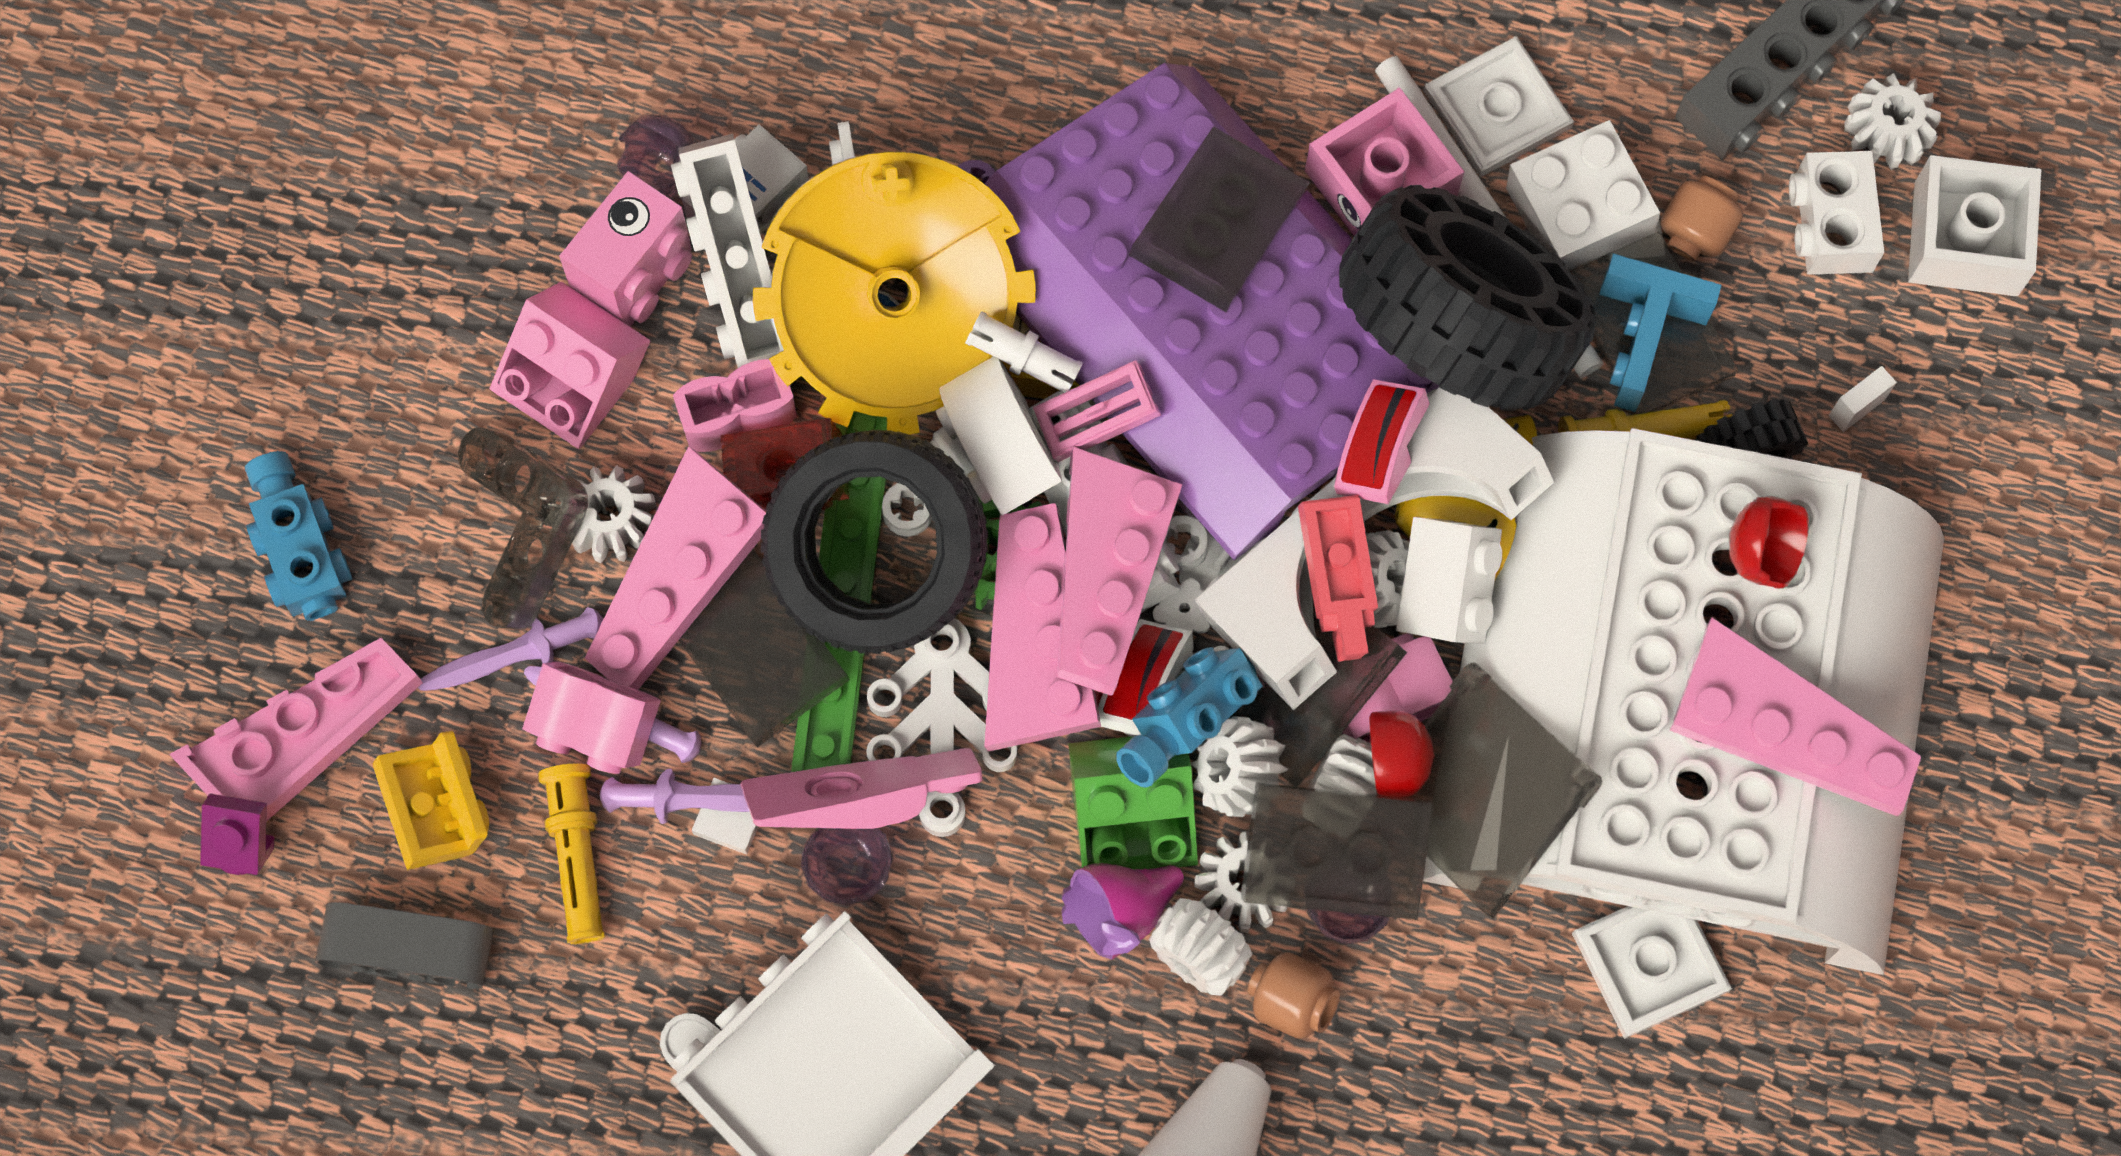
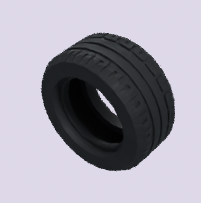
[761,430,988,654]

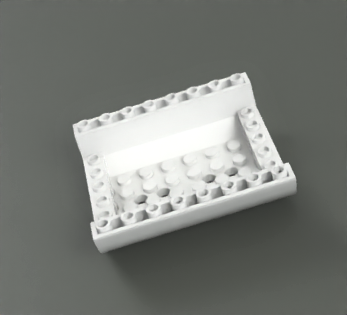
[1422,428,1944,975]

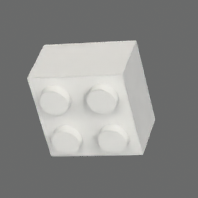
[1506,120,1660,273]
[1908,155,2041,296]

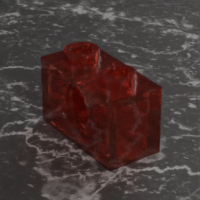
[720,418,849,511]

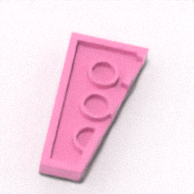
[585,447,766,690]
[1057,447,1182,696]
[169,638,423,822]

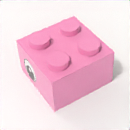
[1305,88,1465,236]
[559,171,692,327]

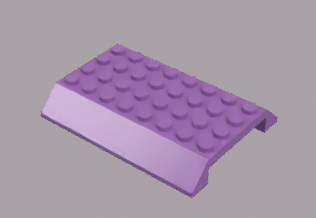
[985,63,1439,560]

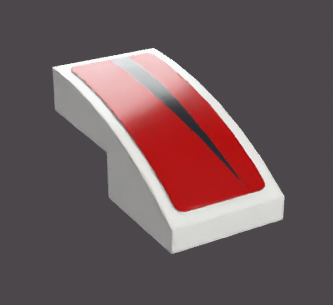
[1098,619,1194,735]

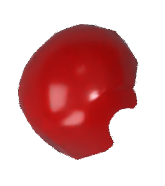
[1729,496,1809,589]
[1369,710,1435,799]

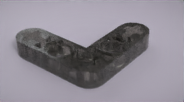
[458,427,588,631]

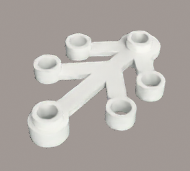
[867,618,1017,837]

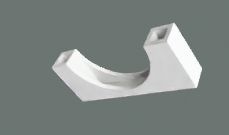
[1194,388,1554,710]

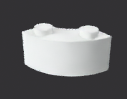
[936,356,1062,515]

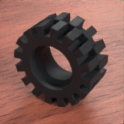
[1696,399,1808,460]

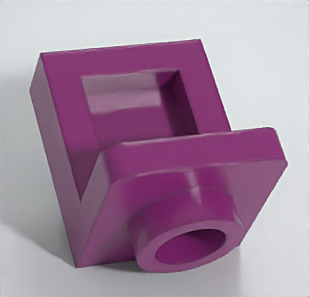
[200,793,275,875]

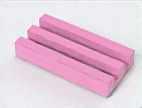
[1033,360,1161,462]

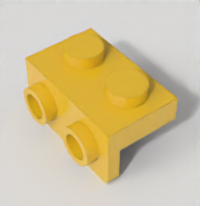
[372,730,489,870]

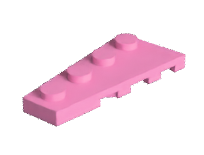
[984,503,1101,752]
[1670,618,1921,816]

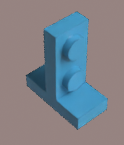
[1599,253,1722,412]

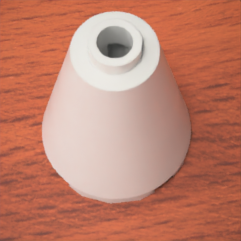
[1138,1059,1271,1156]

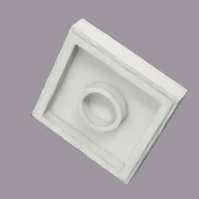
[1423,36,1574,177]
[1572,906,1732,1039]

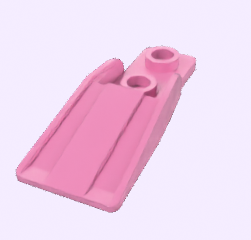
[741,748,982,829]

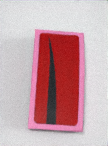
[1334,379,1430,504]

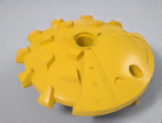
[753,151,1036,435]

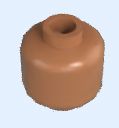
[1660,175,1743,262]
[1248,952,1340,1039]

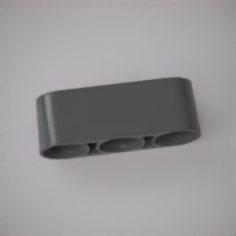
[315,902,494,989]

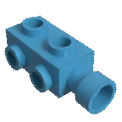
[244,451,353,621]
[1116,647,1262,787]

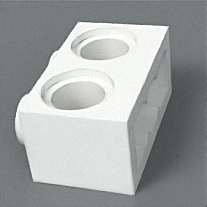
[1789,151,1884,275]

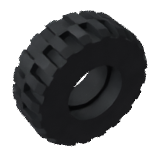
[1339,185,1595,411]

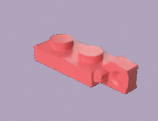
[1298,495,1378,662]

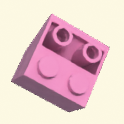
[490,281,651,449]

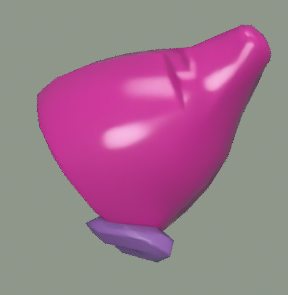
[1061,863,1184,959]

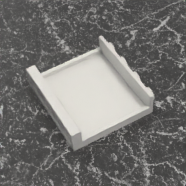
[670,911,994,1156]

